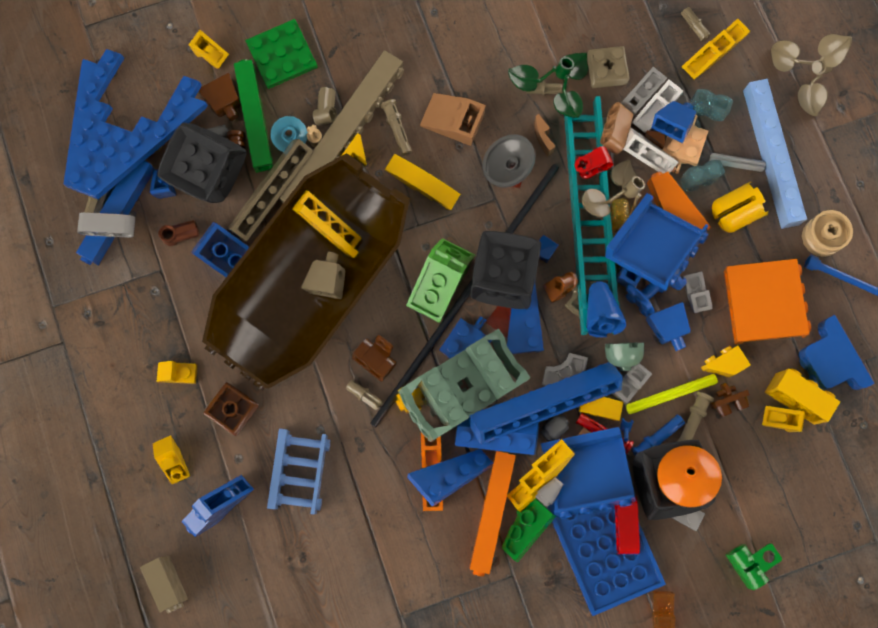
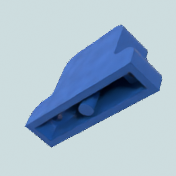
[799,315,875,390]
[182,475,254,537]

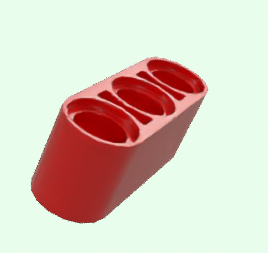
[615,495,640,554]

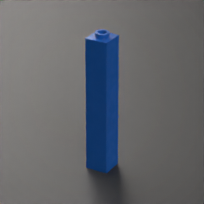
[76,161,155,266]

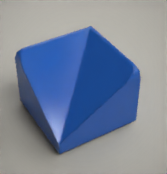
[539,235,559,263]

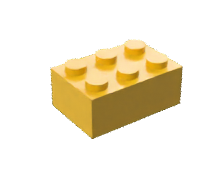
[765,368,840,425]

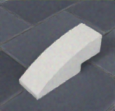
[632,80,683,133]

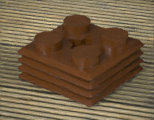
[203,382,259,436]

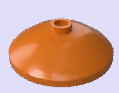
[657,446,722,507]

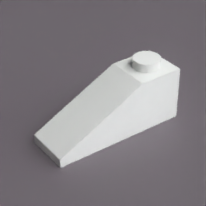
[623,128,678,173]

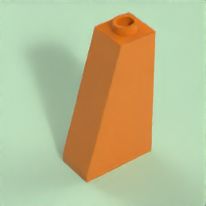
[647,172,710,231]

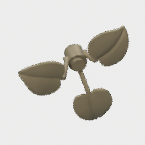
[771,34,852,116]
[581,160,645,217]

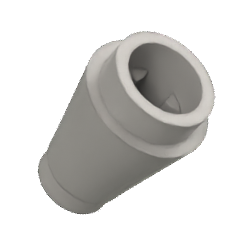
[535,477,564,507]

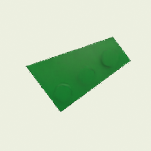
[502,498,556,562]

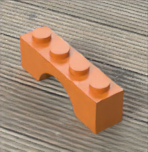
[421,433,443,511]

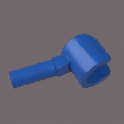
[620,418,633,442]

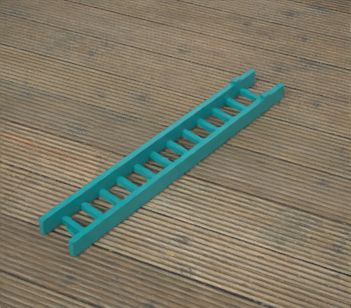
[564,96,619,335]

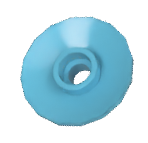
[270,116,308,152]

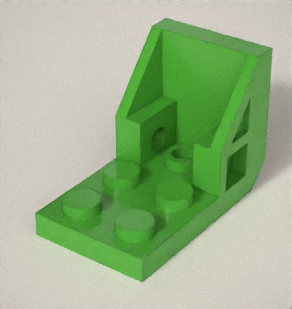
[406,238,475,323]

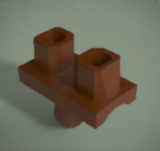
[710,383,750,417]

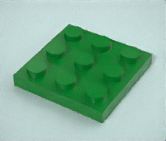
[245,19,318,89]

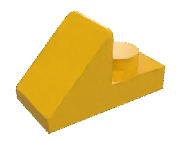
[189,30,229,69]
[342,133,367,165]
[157,361,198,384]
[762,406,806,433]

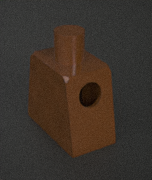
[199,72,241,121]

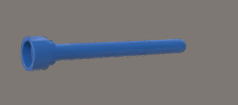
[804,254,878,296]

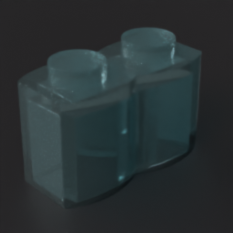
[690,89,733,121]
[680,160,725,191]

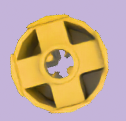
[712,182,768,233]

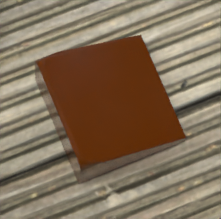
[644,130,665,149]

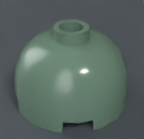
[605,342,644,371]

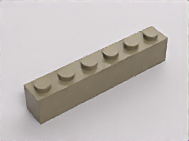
[227,139,313,241]

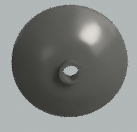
[482,134,536,188]

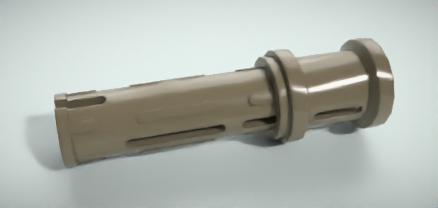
[380,99,412,156]
[678,391,714,441]

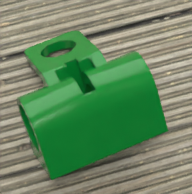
[725,543,782,590]

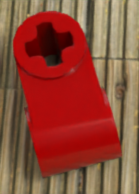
[574,146,614,179]

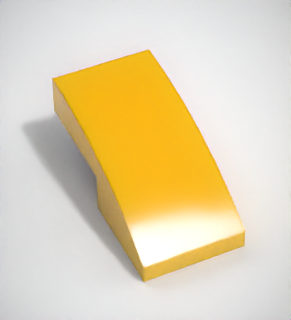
[579,397,623,421]

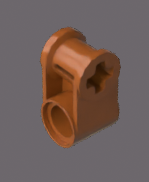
[543,272,578,303]

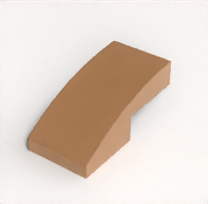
[534,114,556,157]

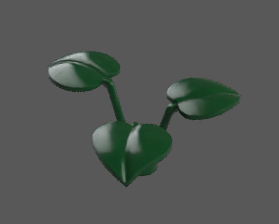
[508,53,588,118]

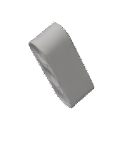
[77,213,136,238]

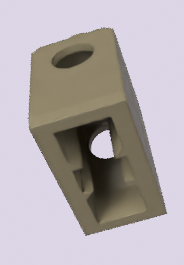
[302,252,346,299]

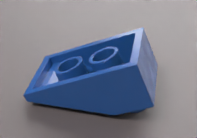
[191,222,249,277]

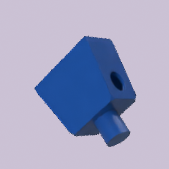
[651,101,696,143]
[646,302,690,351]

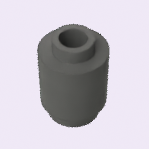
[540,415,569,442]

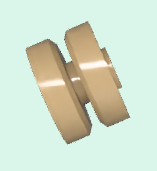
[802,210,853,257]

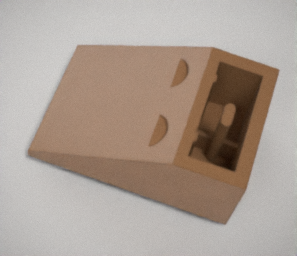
[420,93,486,146]

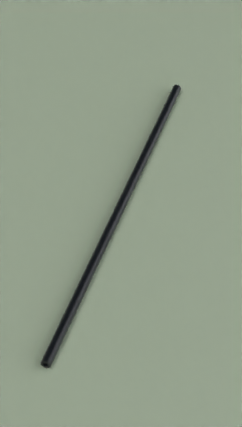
[370,164,559,427]

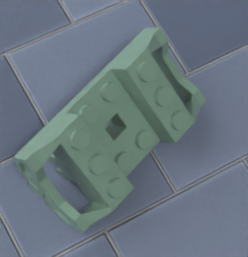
[398,329,530,442]

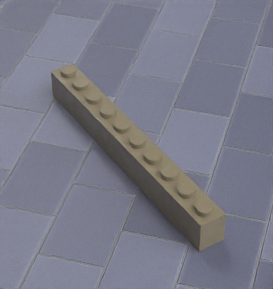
[279,50,404,204]

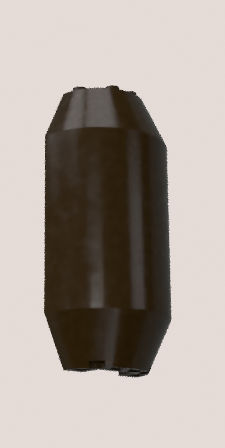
[202,153,410,391]

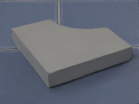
[541,353,588,386]

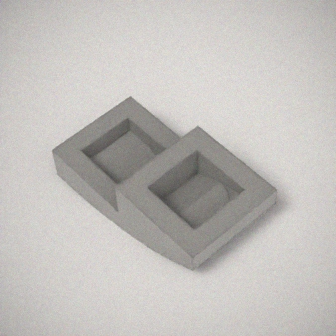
[682,271,713,313]
[612,363,652,405]

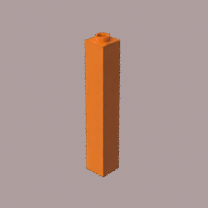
[469,451,516,577]

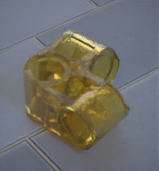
[610,199,630,238]

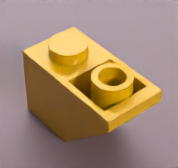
[701,345,751,377]
[153,435,190,484]

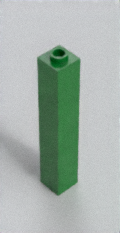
[234,59,274,173]

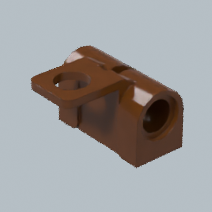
[352,335,397,382]

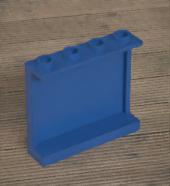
[605,193,709,291]
[541,427,636,519]

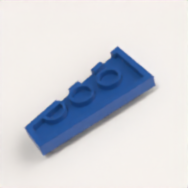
[507,283,544,354]
[407,449,493,507]

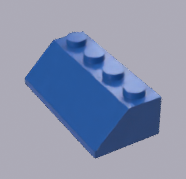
[455,409,539,455]

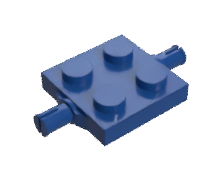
[439,316,492,359]

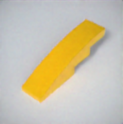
[682,19,750,80]
[384,154,461,210]
[507,439,575,512]

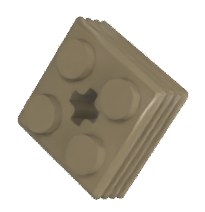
[587,46,629,88]

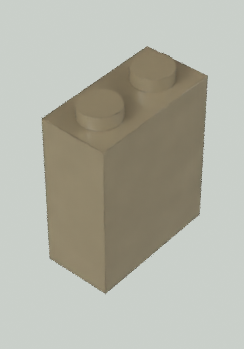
[140,556,188,614]

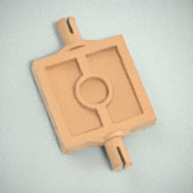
[663,115,708,174]

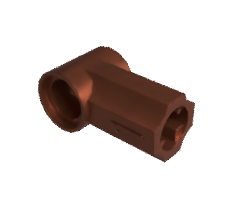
[158,220,199,246]

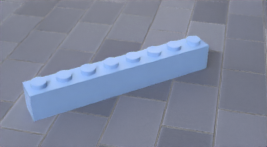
[743,79,807,229]

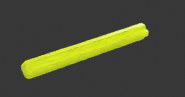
[626,374,718,414]

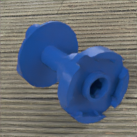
[625,271,687,317]

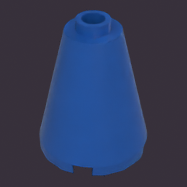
[586,281,626,338]

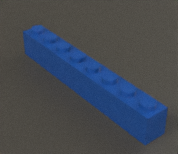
[470,362,623,445]

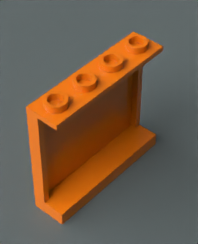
[724,259,811,345]

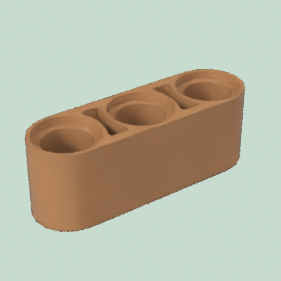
[600,102,633,155]

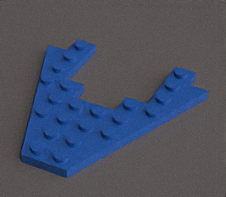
[63,49,208,199]

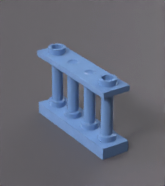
[267,429,331,514]

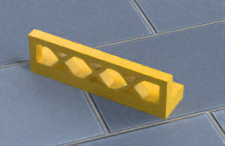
[292,190,361,258]

